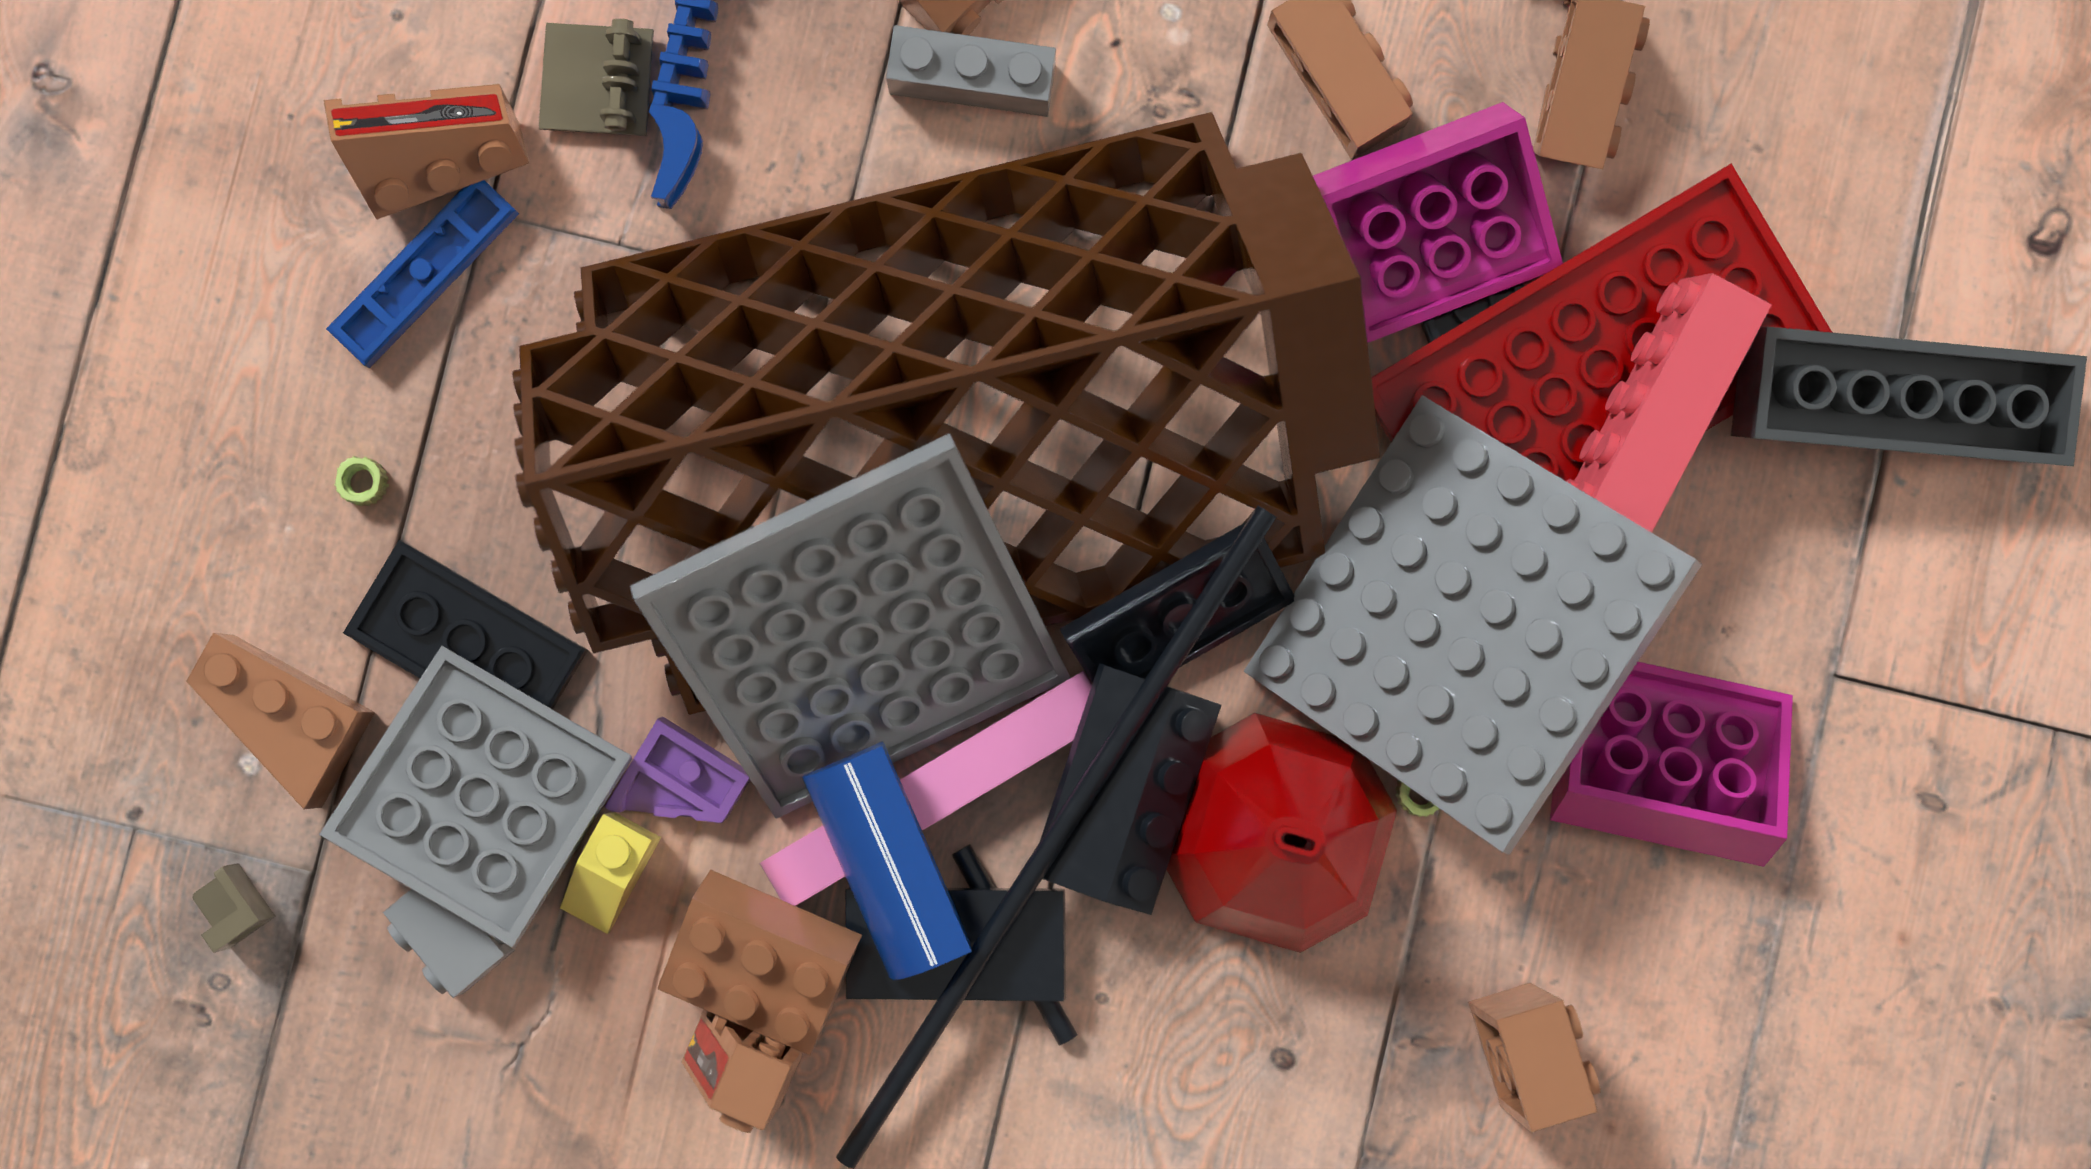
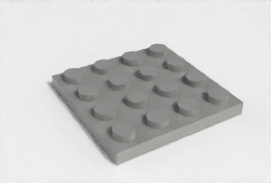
[319,646,632,949]

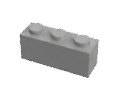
[886,25,1056,117]

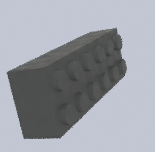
[1731,326,2087,466]

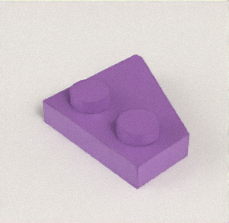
[605,716,750,823]

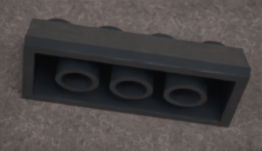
[1040,664,1221,915]

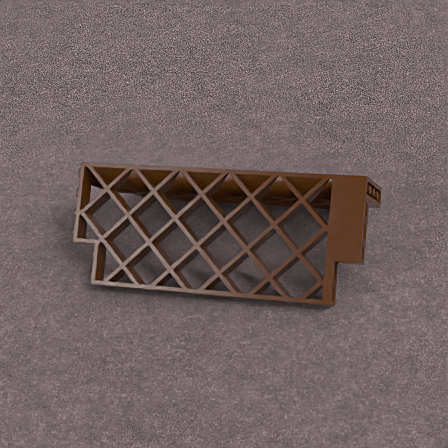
[512,112,1380,715]

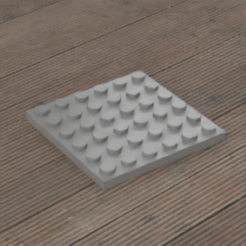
[1244,395,1702,855]
[630,433,1070,819]

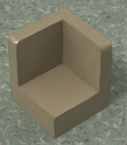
[193,863,276,953]

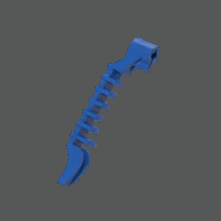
[649,0,719,209]

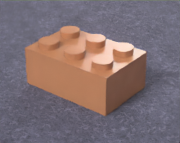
[657,869,862,1055]
[1468,983,1600,1132]

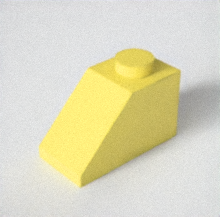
[560,812,661,934]

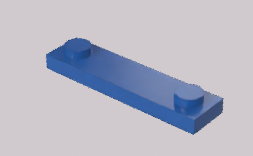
[326,180,519,369]

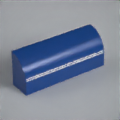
[802,741,972,980]

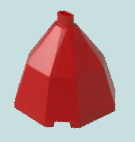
[1167,713,1397,953]

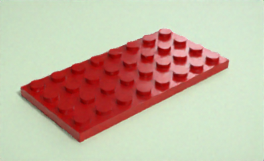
[1371,163,1833,481]

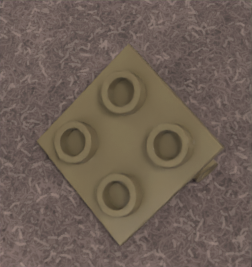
[539,19,654,136]

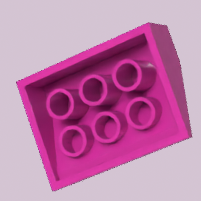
[1313,102,1563,343]
[1550,662,1793,867]

